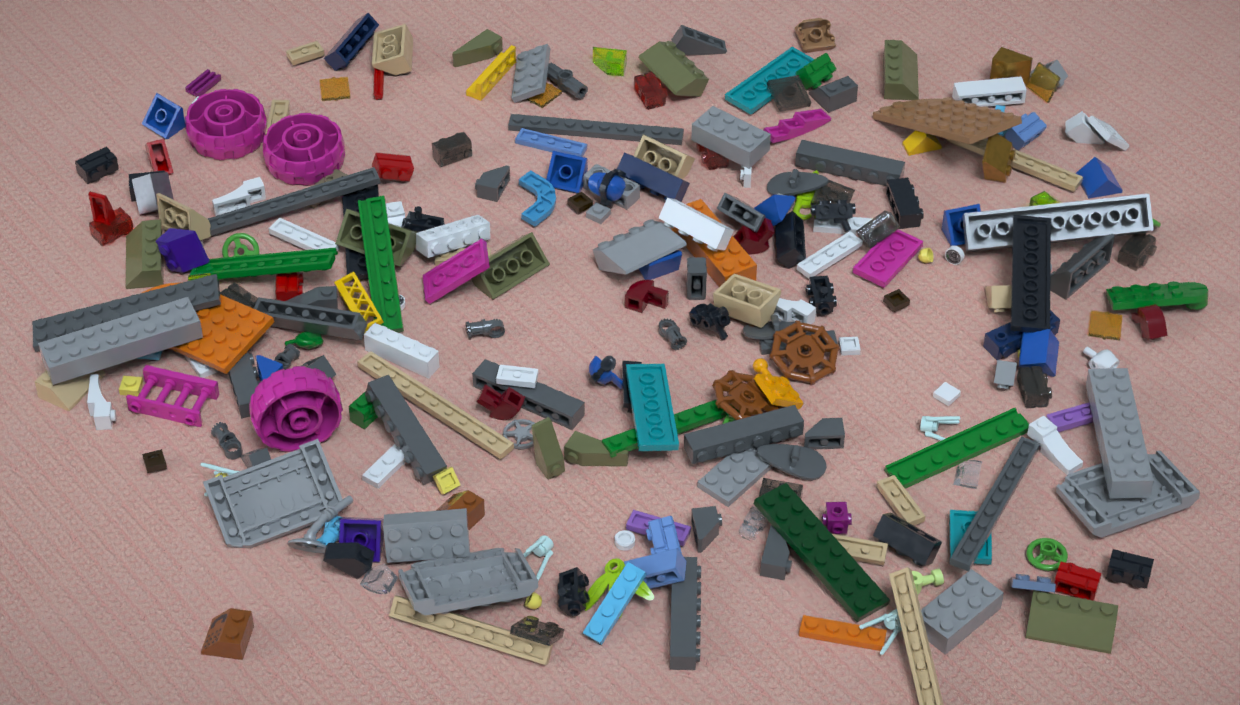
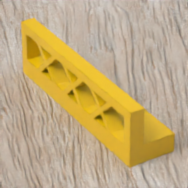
[466,45,516,101]
[334,272,384,334]

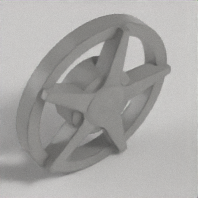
[503,419,535,449]

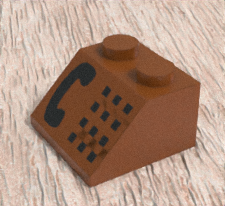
[436,490,485,530]
[201,608,254,660]

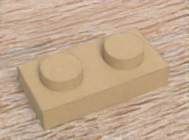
[286,41,324,65]

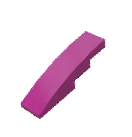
[763,109,831,143]

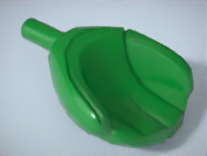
[285,332,324,349]

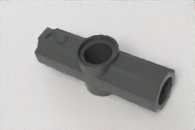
[547,62,588,99]

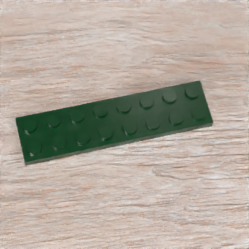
[753,483,890,622]

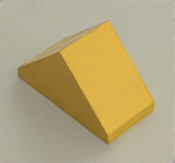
[902,130,942,156]

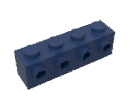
[324,13,379,71]
[617,152,690,202]
[983,310,1060,360]

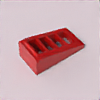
[88,191,116,225]

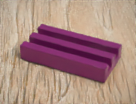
[185,69,221,97]

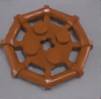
[769,320,840,385]
[712,370,779,420]

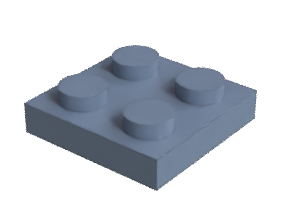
[1010,574,1056,593]

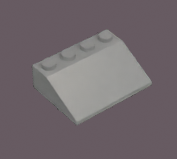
[592,219,687,275]

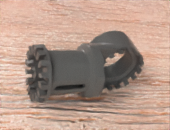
[658,318,687,350]
[465,319,505,338]
[274,344,300,370]
[211,422,243,460]

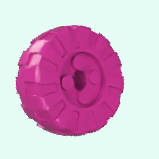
[185,89,267,160]
[263,113,345,186]
[249,366,343,452]

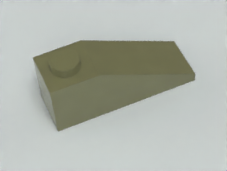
[452,29,503,67]
[531,417,565,480]
[564,431,628,467]

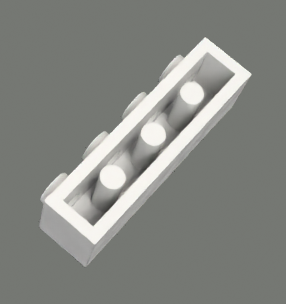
[952,77,1027,107]
[659,198,734,252]
[416,215,490,258]
[364,323,440,379]

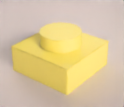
[119,376,143,396]
[433,467,460,494]

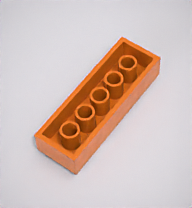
[671,199,757,287]

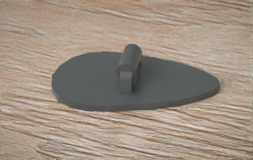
[767,169,829,196]
[743,314,806,339]
[757,444,827,480]

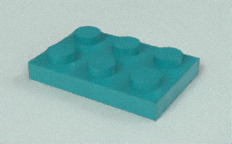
[949,510,992,565]

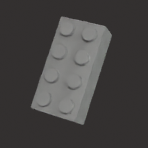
[691,106,771,169]
[383,508,470,563]
[921,569,1004,655]

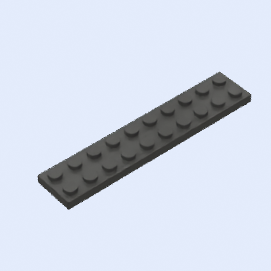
[32,274,221,352]

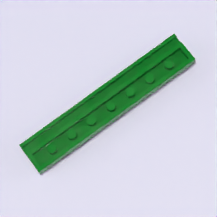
[358,196,404,332]
[189,247,338,280]
[884,408,1029,489]

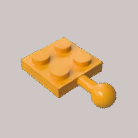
[753,358,804,409]

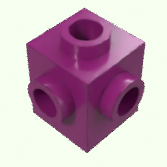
[822,502,852,534]

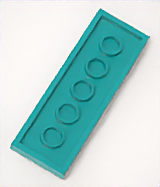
[725,47,814,115]
[626,364,679,451]

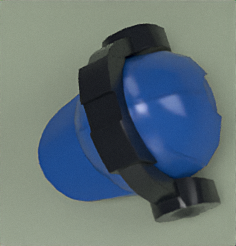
[588,168,626,209]
[589,356,623,389]

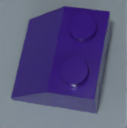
[156,228,210,273]
[339,517,384,562]

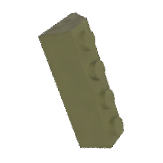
[883,40,919,100]
[638,41,709,97]
[335,209,418,267]
[126,219,164,289]
[471,232,550,299]
[1026,590,1118,654]

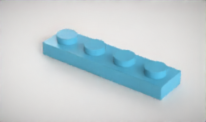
[583,562,647,645]

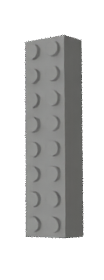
[38,297,203,385]
[1086,368,1153,498]

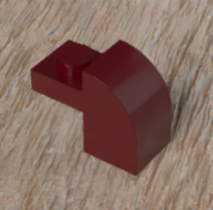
[733,218,775,255]
[625,280,669,313]
[1131,304,1168,339]
[476,384,525,420]

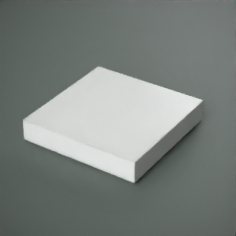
[1087,116,1129,151]

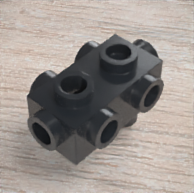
[811,200,856,232]
[402,206,445,232]
[806,276,837,316]
[689,303,731,340]
[557,567,590,616]

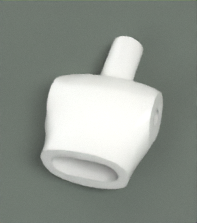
[1083,346,1120,369]

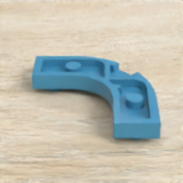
[519,170,556,227]

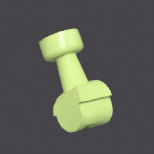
[912,568,944,595]

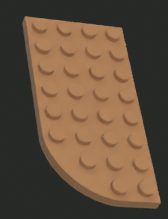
[873,97,1022,145]

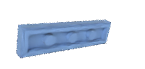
[515,128,587,157]

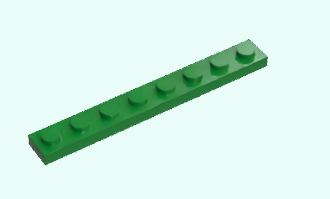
[602,395,739,458]

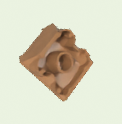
[795,18,836,53]

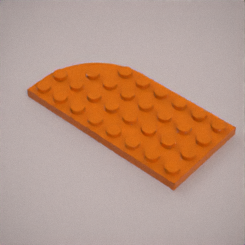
[142,283,274,374]

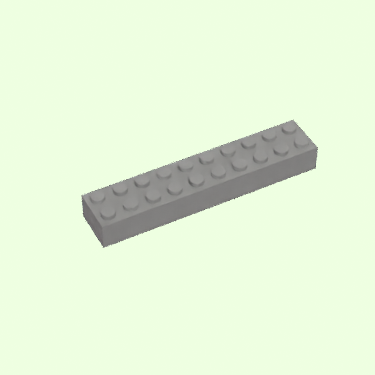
[962,194,1154,252]

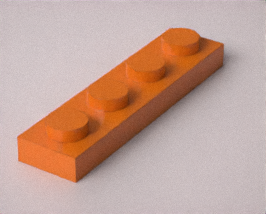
[799,615,887,651]

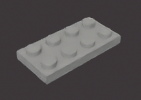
[511,44,551,103]
[697,447,774,507]

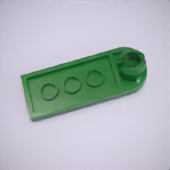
[1106,281,1208,310]

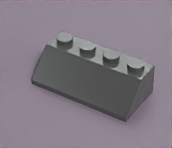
[1050,234,1115,300]

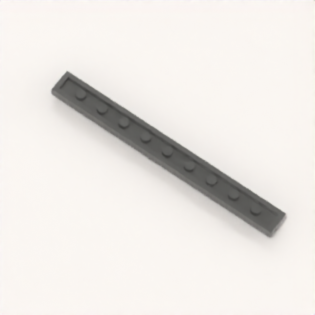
[508,114,684,145]
[208,167,381,236]
[949,436,1040,572]

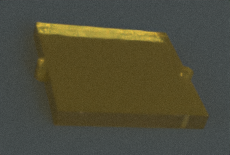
[1027,62,1061,103]
[320,77,350,101]
[526,82,562,108]
[1088,311,1123,341]

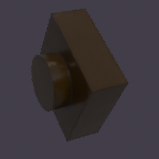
[567,191,593,214]
[883,289,910,312]
[142,449,167,474]

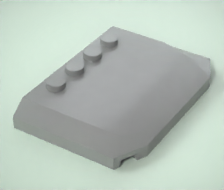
[203,439,343,548]
[1056,451,1200,538]
[398,548,538,616]

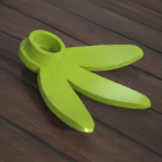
[585,558,654,618]

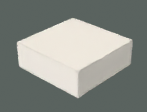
[839,336,861,356]
[933,382,961,406]

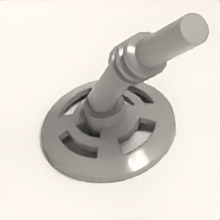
[288,496,353,553]

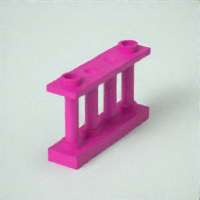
[126,365,220,427]

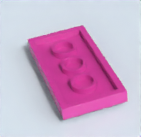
[853,227,923,288]
[423,239,490,304]

